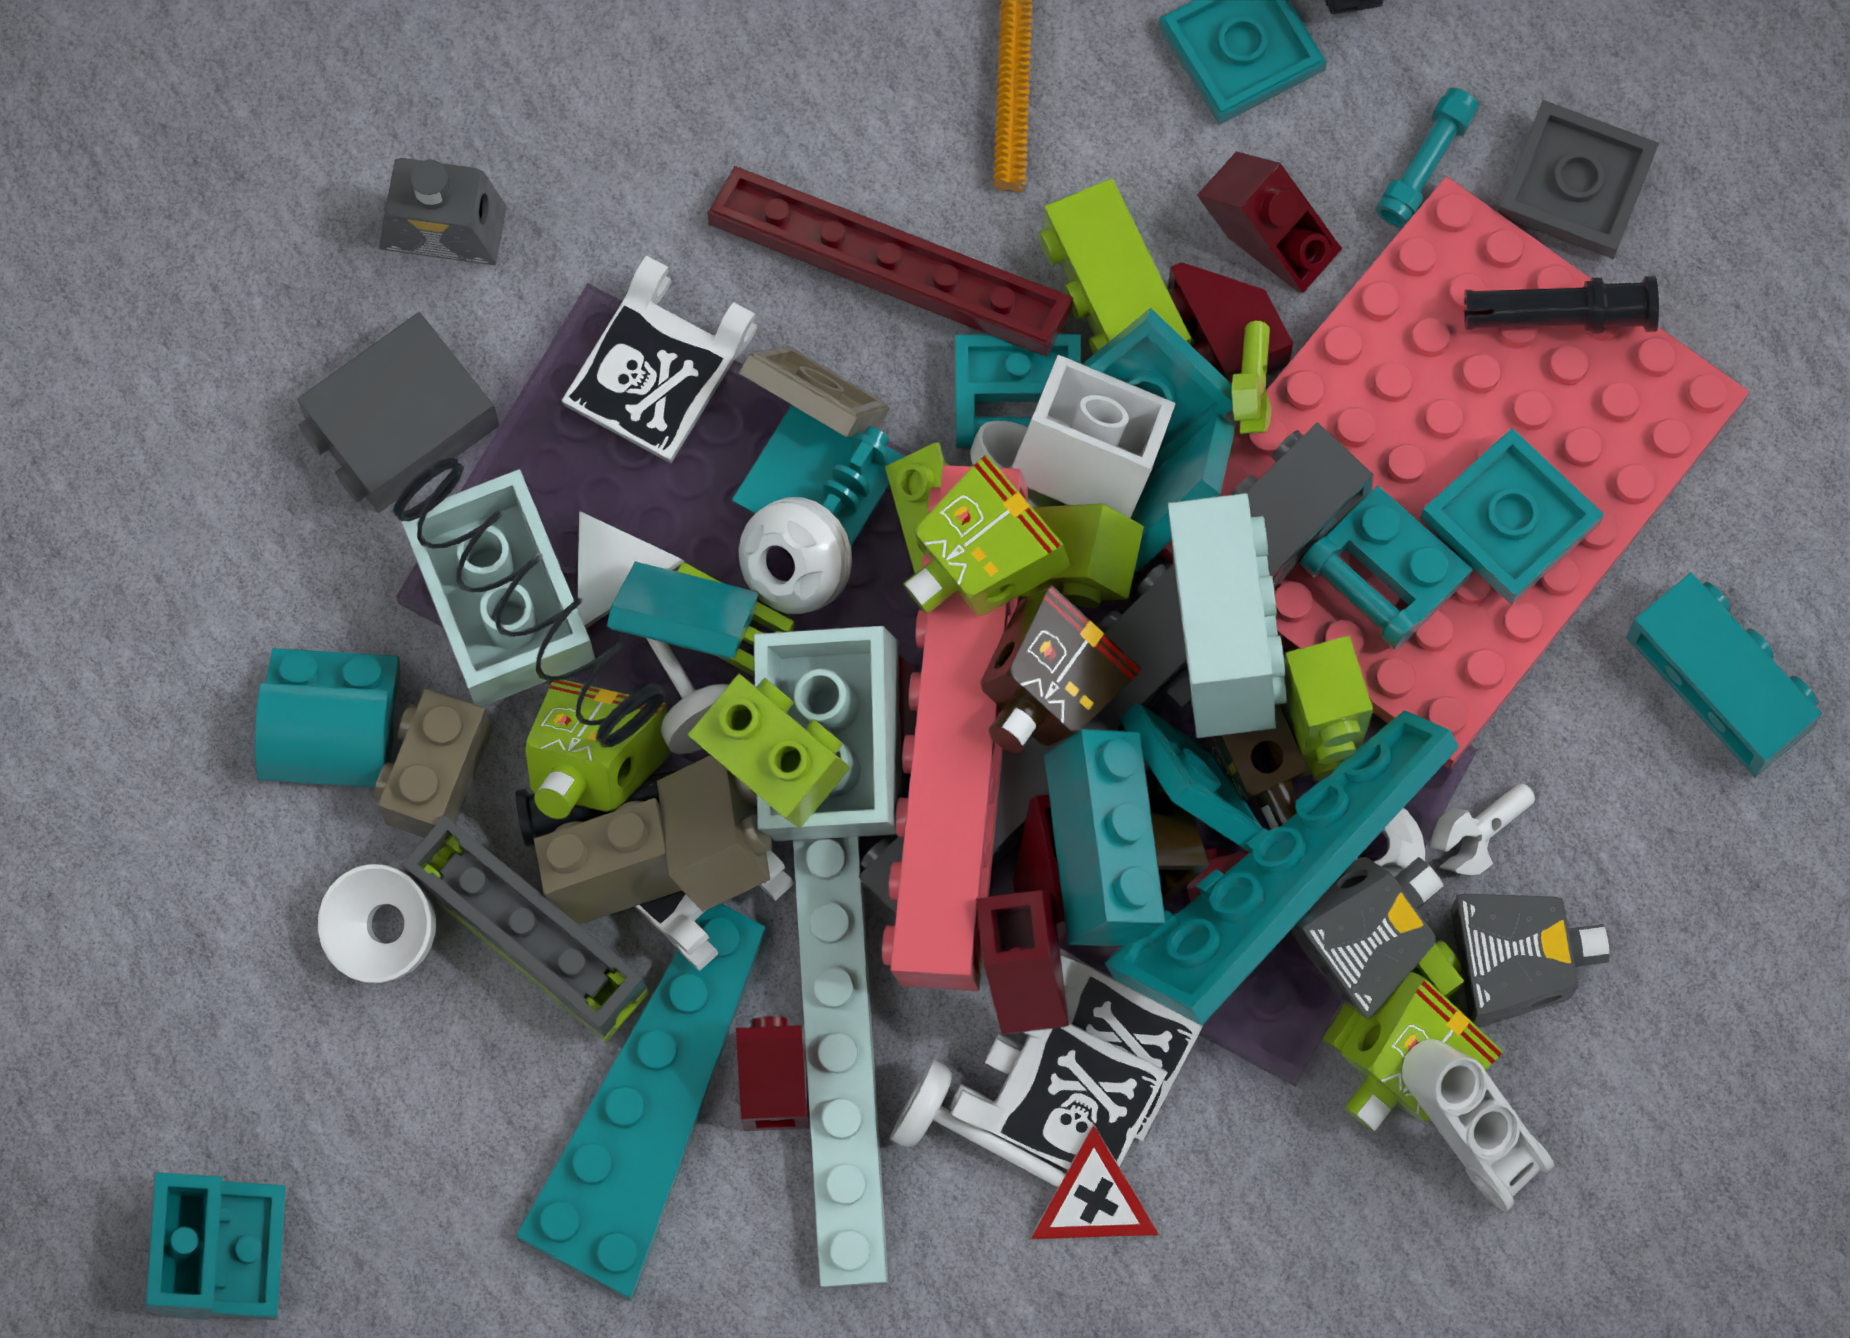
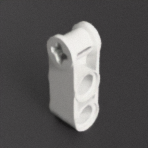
[1402,1039,1554,1212]

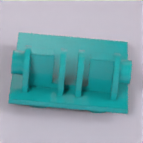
[732,405,905,547]

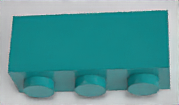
[1626,572,1822,778]
[1044,729,1165,946]

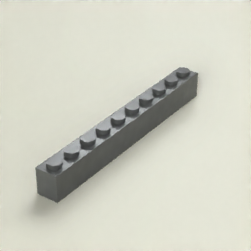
[858,422,1373,919]

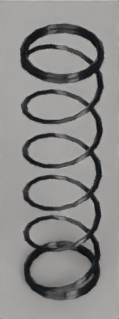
[393,458,665,747]

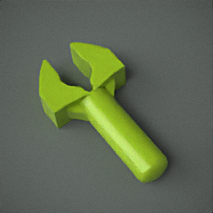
[1232,321,1272,434]

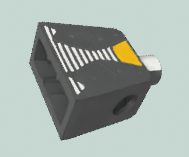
[379,158,507,266]
[1290,857,1444,1019]
[1451,893,1609,1028]

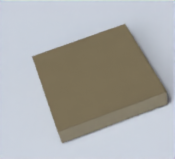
[739,345,890,437]

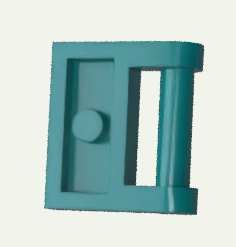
[955,334,1081,449]
[1300,485,1473,650]

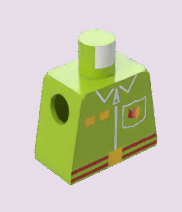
[903,454,1071,616]
[525,680,671,819]
[1342,971,1504,1132]

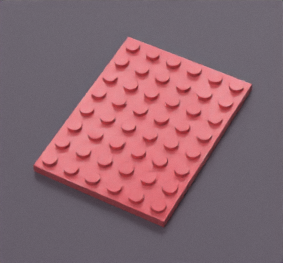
[1158,176,1750,770]

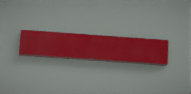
[707,166,1073,357]

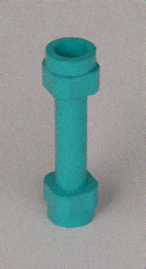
[1375,87,1480,228]

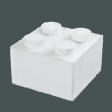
[1012,355,1176,518]

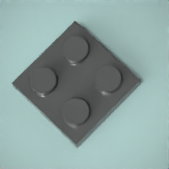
[1498,100,1659,259]

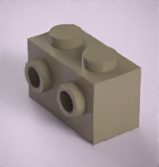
[374,688,493,838]
[657,755,772,912]
[534,798,682,925]

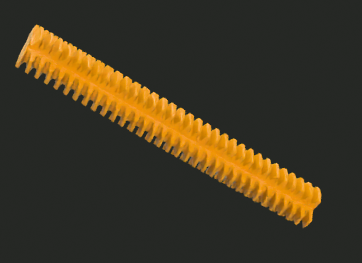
[993,0,1033,193]

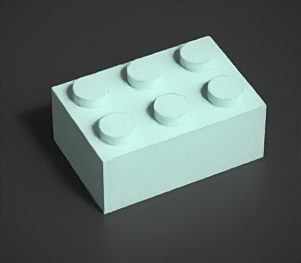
[401,469,595,707]
[1168,493,1287,738]
[754,626,902,841]

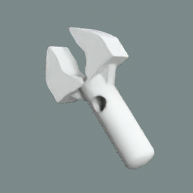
[1430,783,1535,875]

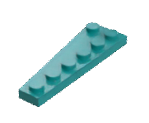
[1105,710,1459,1026]
[516,903,766,1301]

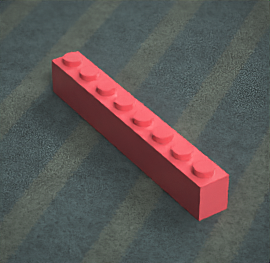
[882,465,1028,991]

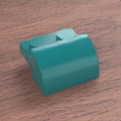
[255,648,401,788]
[145,1172,286,1320]

